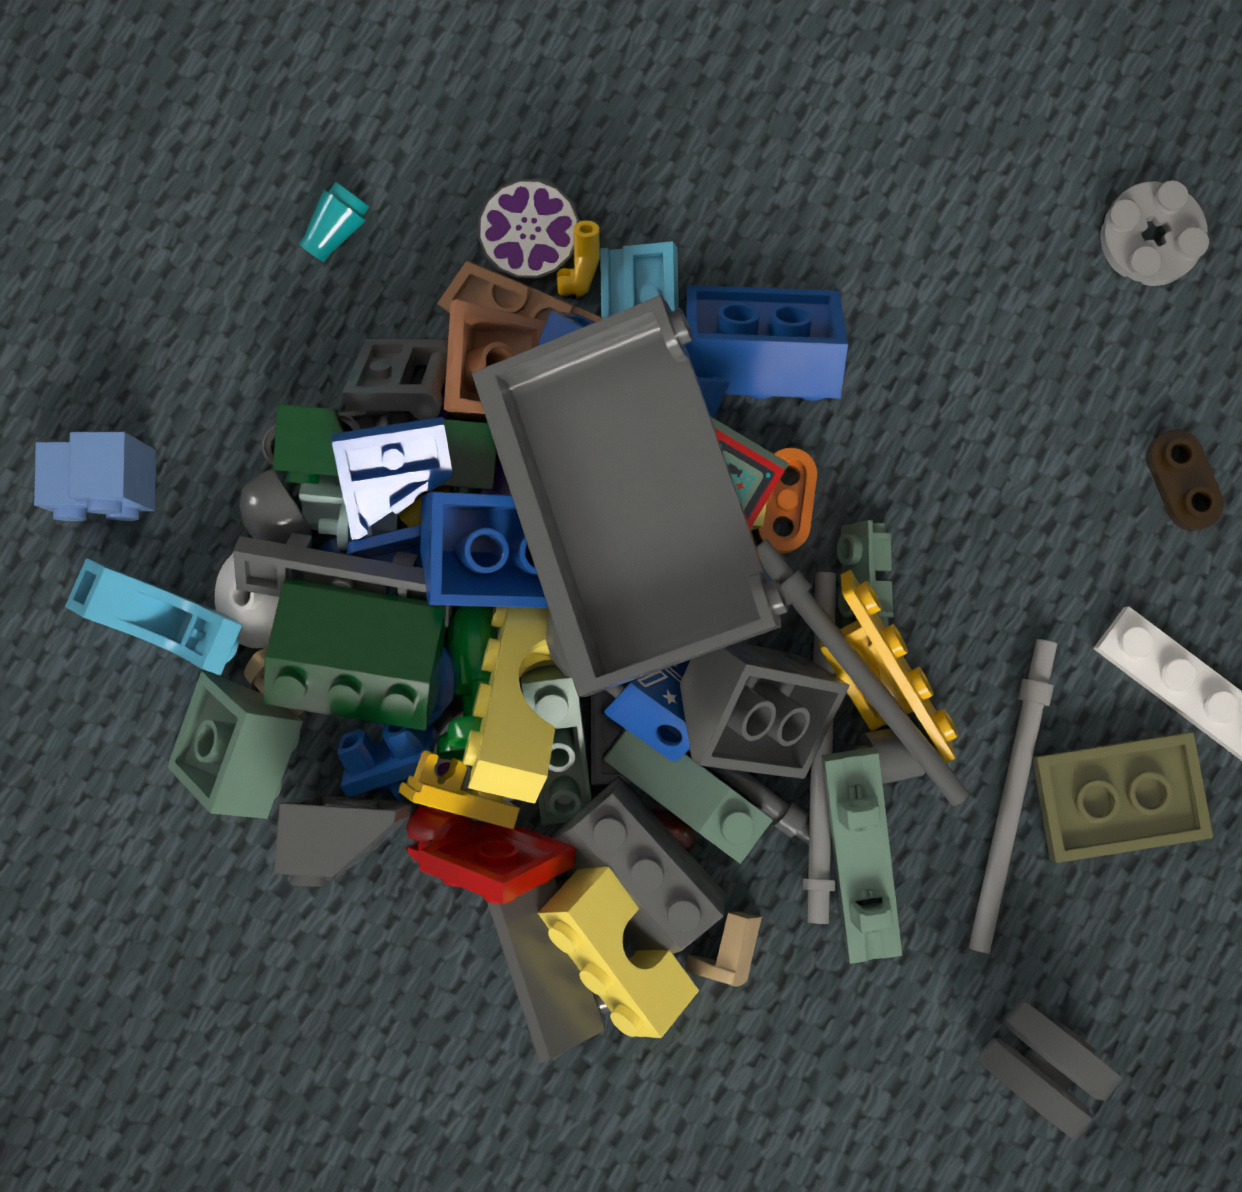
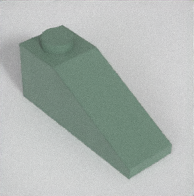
[602,729,773,864]

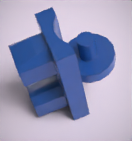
[337,724,440,802]

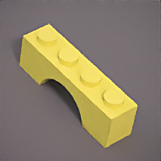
[463,607,556,803]

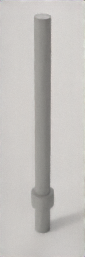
[969,639,1057,953]

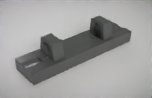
[233,533,453,627]

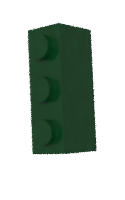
[264,578,447,730]

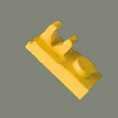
[399,750,520,829]

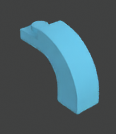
[65,558,242,675]

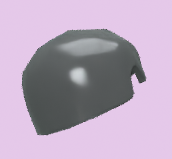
[239,469,312,544]

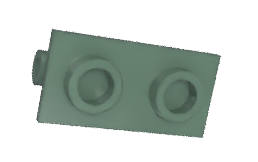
[837,520,894,627]

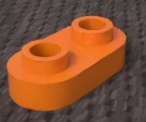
[756,448,817,553]

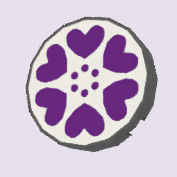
[478,179,579,282]

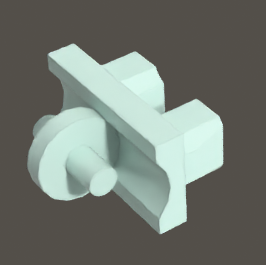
[299,474,399,551]

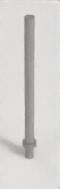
[803,572,836,924]

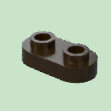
[1146,429,1224,531]

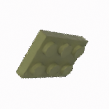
[1032,732,1213,863]

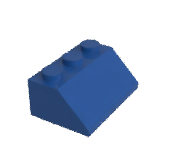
[685,285,848,401]
[420,492,549,608]

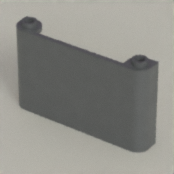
[472,296,788,697]

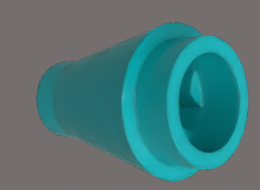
[299,182,370,262]

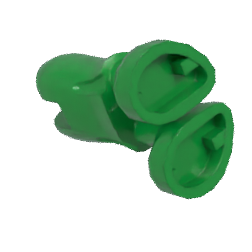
[437,606,497,761]

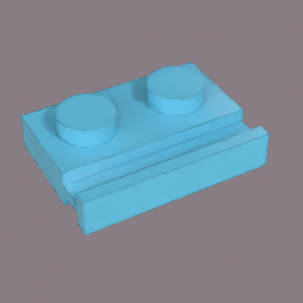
[600,241,679,318]

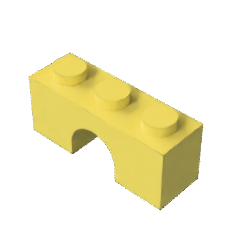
[538,867,699,1038]

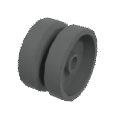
[976,999,1123,1141]

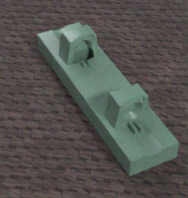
[821,747,902,964]

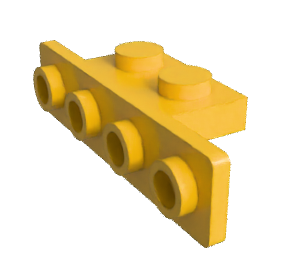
[819,570,959,763]

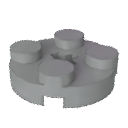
[1100,180,1209,286]

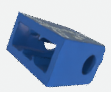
[604,660,690,761]

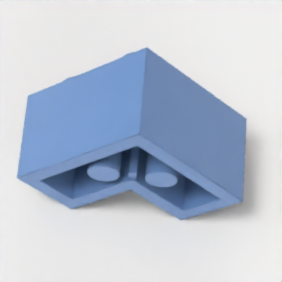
[34,432,156,521]

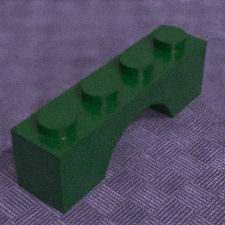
[273,404,496,494]

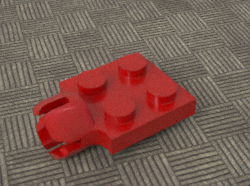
[405,805,575,904]

